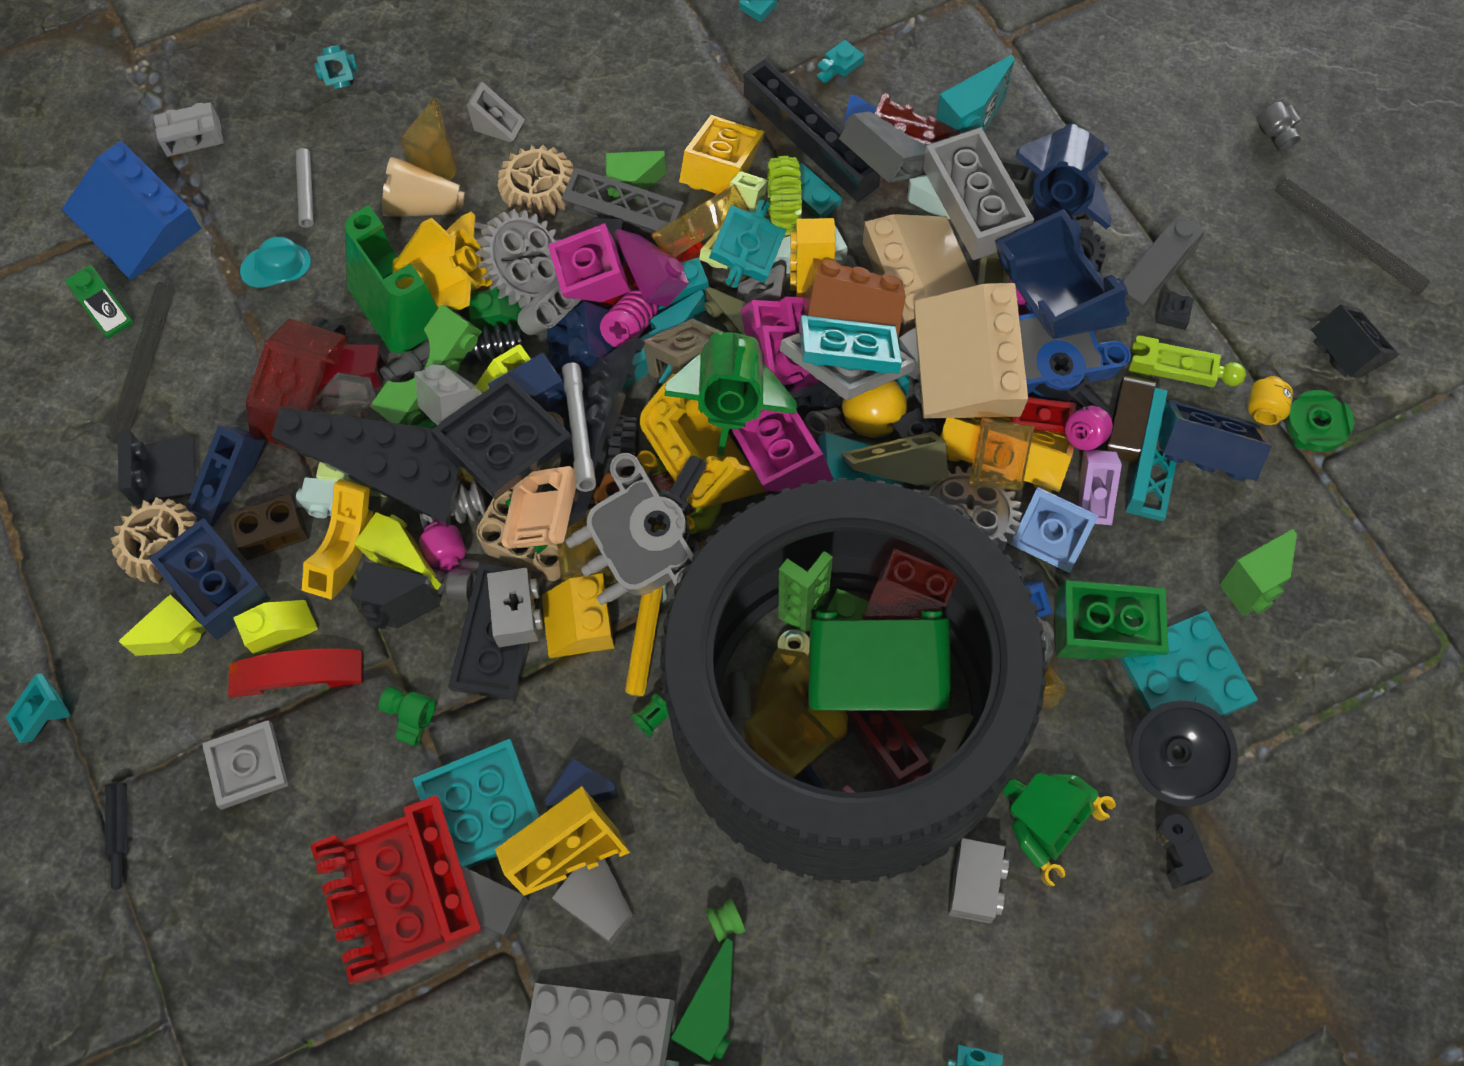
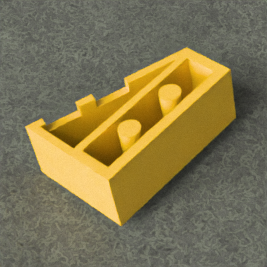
[790,218,835,298]
[495,786,630,896]

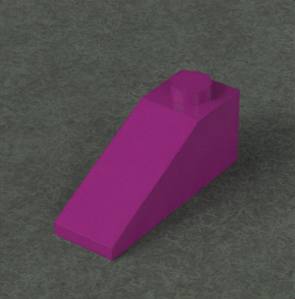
[614,229,689,307]

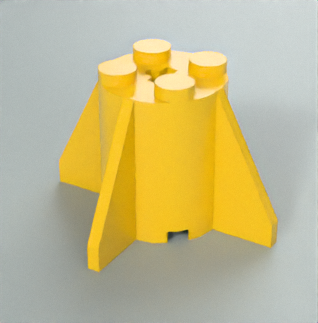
[393,212,498,310]

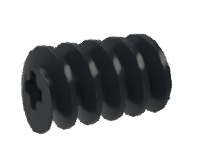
[463,322,525,366]

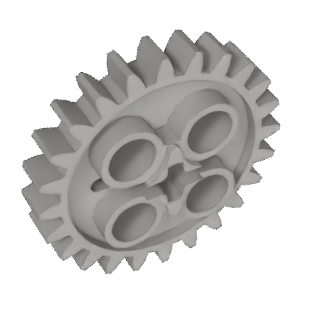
[476,209,559,308]
[919,466,1022,551]

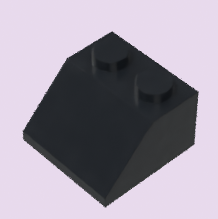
[1311,304,1400,378]
[350,561,441,629]

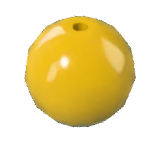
[842,380,907,439]

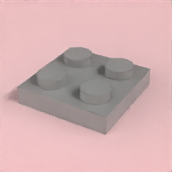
[202,720,288,810]

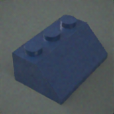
[1159,399,1272,481]

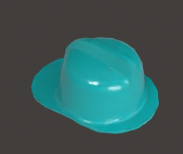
[240,237,311,288]

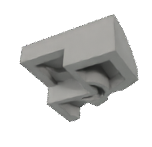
[552,858,633,945]

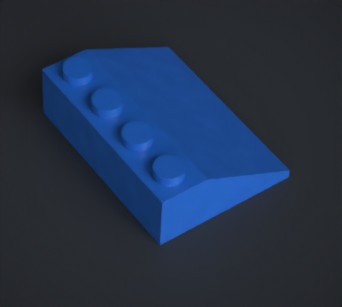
[62,141,202,281]

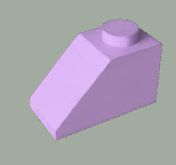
[1079,450,1122,525]

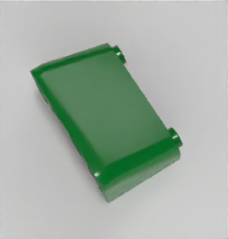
[808,610,951,710]

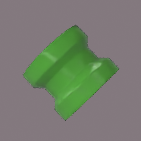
[705,898,746,944]

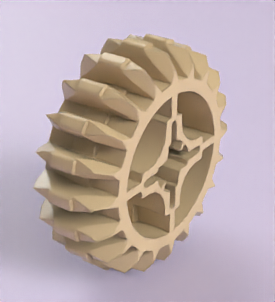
[498,144,577,219]
[110,498,197,584]

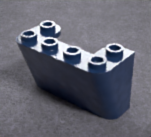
[996,209,1129,339]

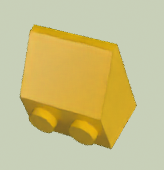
[542,573,615,658]

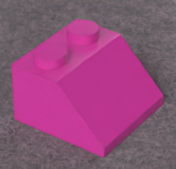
[548,223,630,302]

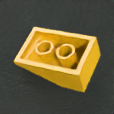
[679,115,765,198]

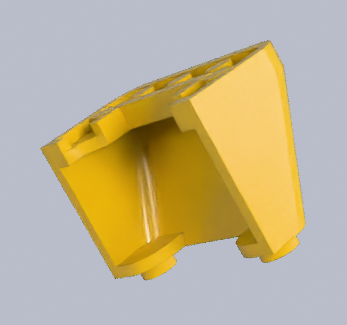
[640,374,768,508]

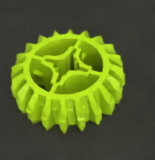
[767,156,802,238]

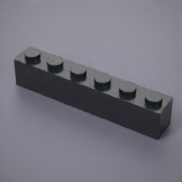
[743,59,880,202]

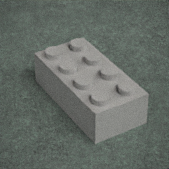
[923,127,1034,260]

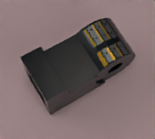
[1156,814,1214,889]

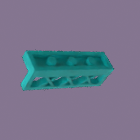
[1125,388,1177,521]

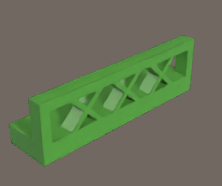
[778,551,833,635]

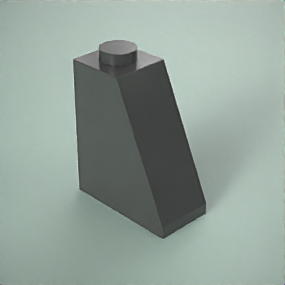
[839,111,926,183]

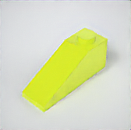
[354,512,441,590]

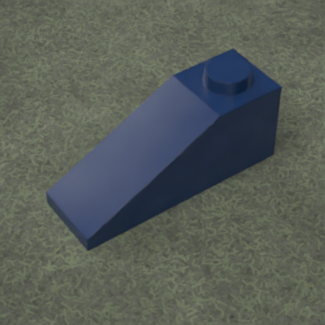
[186,426,265,526]

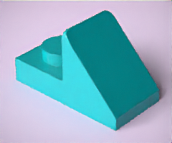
[5,674,71,743]

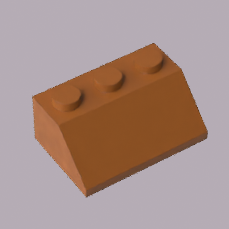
[802,258,906,338]

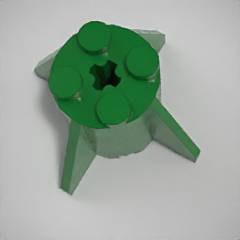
[664,332,797,456]

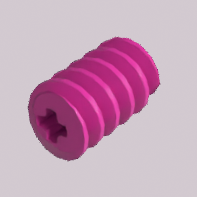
[600,290,658,348]

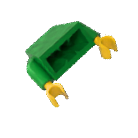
[1003,773,1116,886]

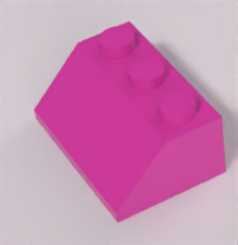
[732,410,834,492]

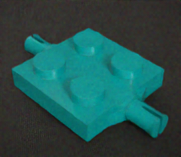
[709,200,786,288]

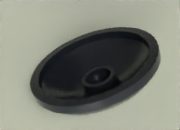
[1130,700,1238,807]

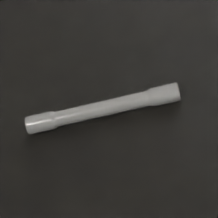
[562,363,596,492]

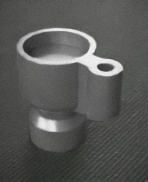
[1257,102,1301,151]
[433,559,483,603]

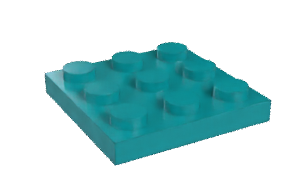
[1119,611,1258,717]
[412,739,540,869]

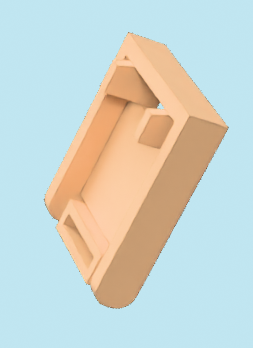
[501,466,576,549]

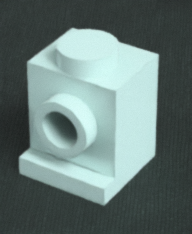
[296,477,337,518]

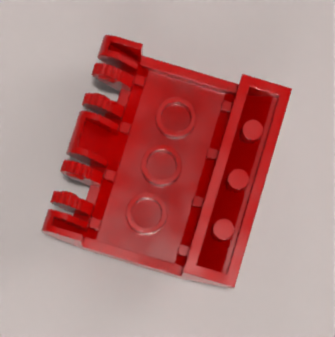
[310,795,482,984]

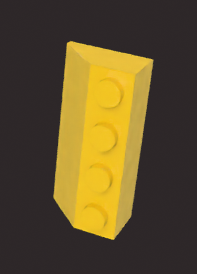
[940,417,1074,492]

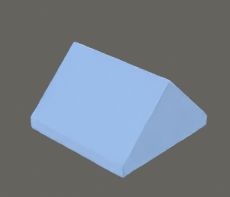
[1010,487,1099,573]

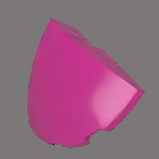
[740,297,810,386]

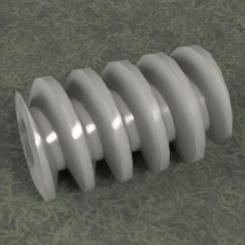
[419,480,488,529]

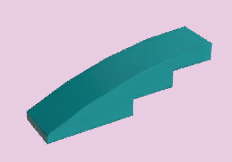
[622,289,706,391]

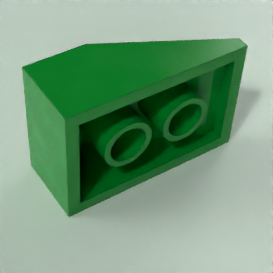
[1055,580,1169,660]

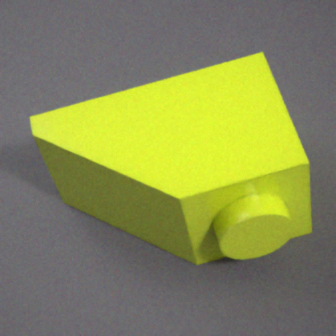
[119,595,207,656]
[233,600,318,656]

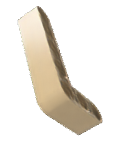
[476,412,568,581]

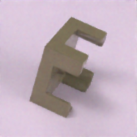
[643,318,724,378]

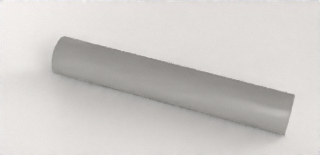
[296,148,314,228]

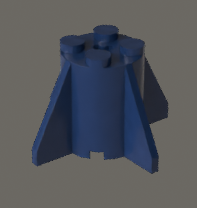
[1015,124,1112,229]

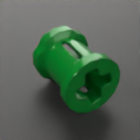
[630,693,669,738]

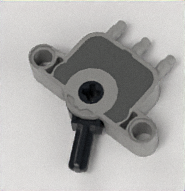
[565,453,707,605]

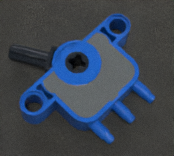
[1019,304,1131,420]

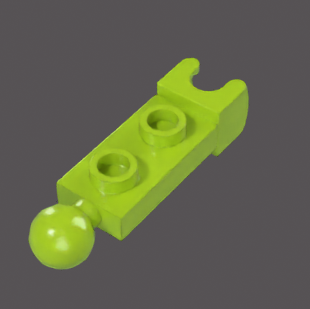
[1127,336,1246,388]

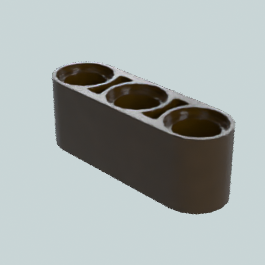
[1105,375,1156,464]

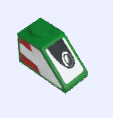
[64,264,134,339]

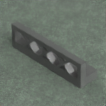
[562,167,684,243]

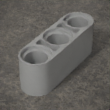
[518,277,581,335]

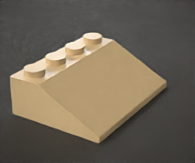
[863,214,976,337]
[913,283,1028,418]

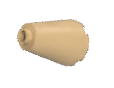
[382,157,465,217]

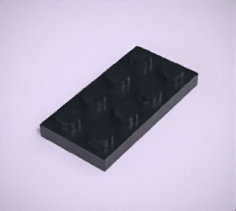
[448,563,545,701]

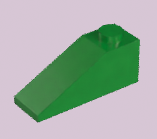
[671,938,734,1064]

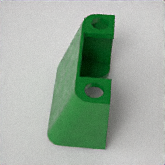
[345,205,438,353]

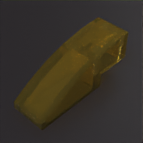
[651,184,750,257]

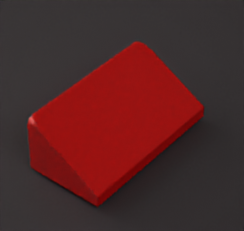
[1010,397,1076,434]

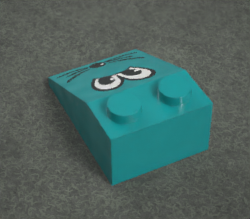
[934,55,1015,140]

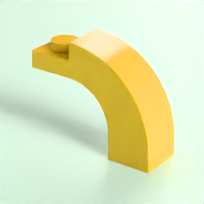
[302,479,373,600]

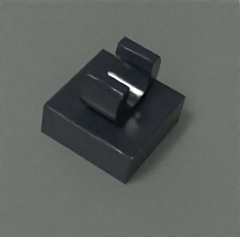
[1155,292,1194,330]

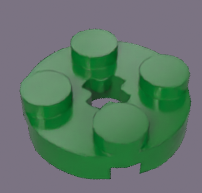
[1285,390,1354,452]

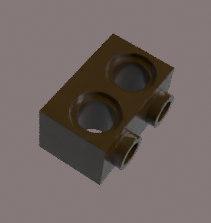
[228,493,309,560]

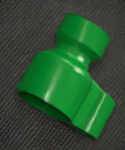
[378,686,436,747]

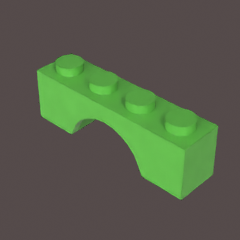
[370,304,482,425]

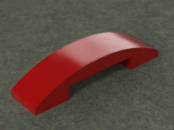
[228,649,363,698]

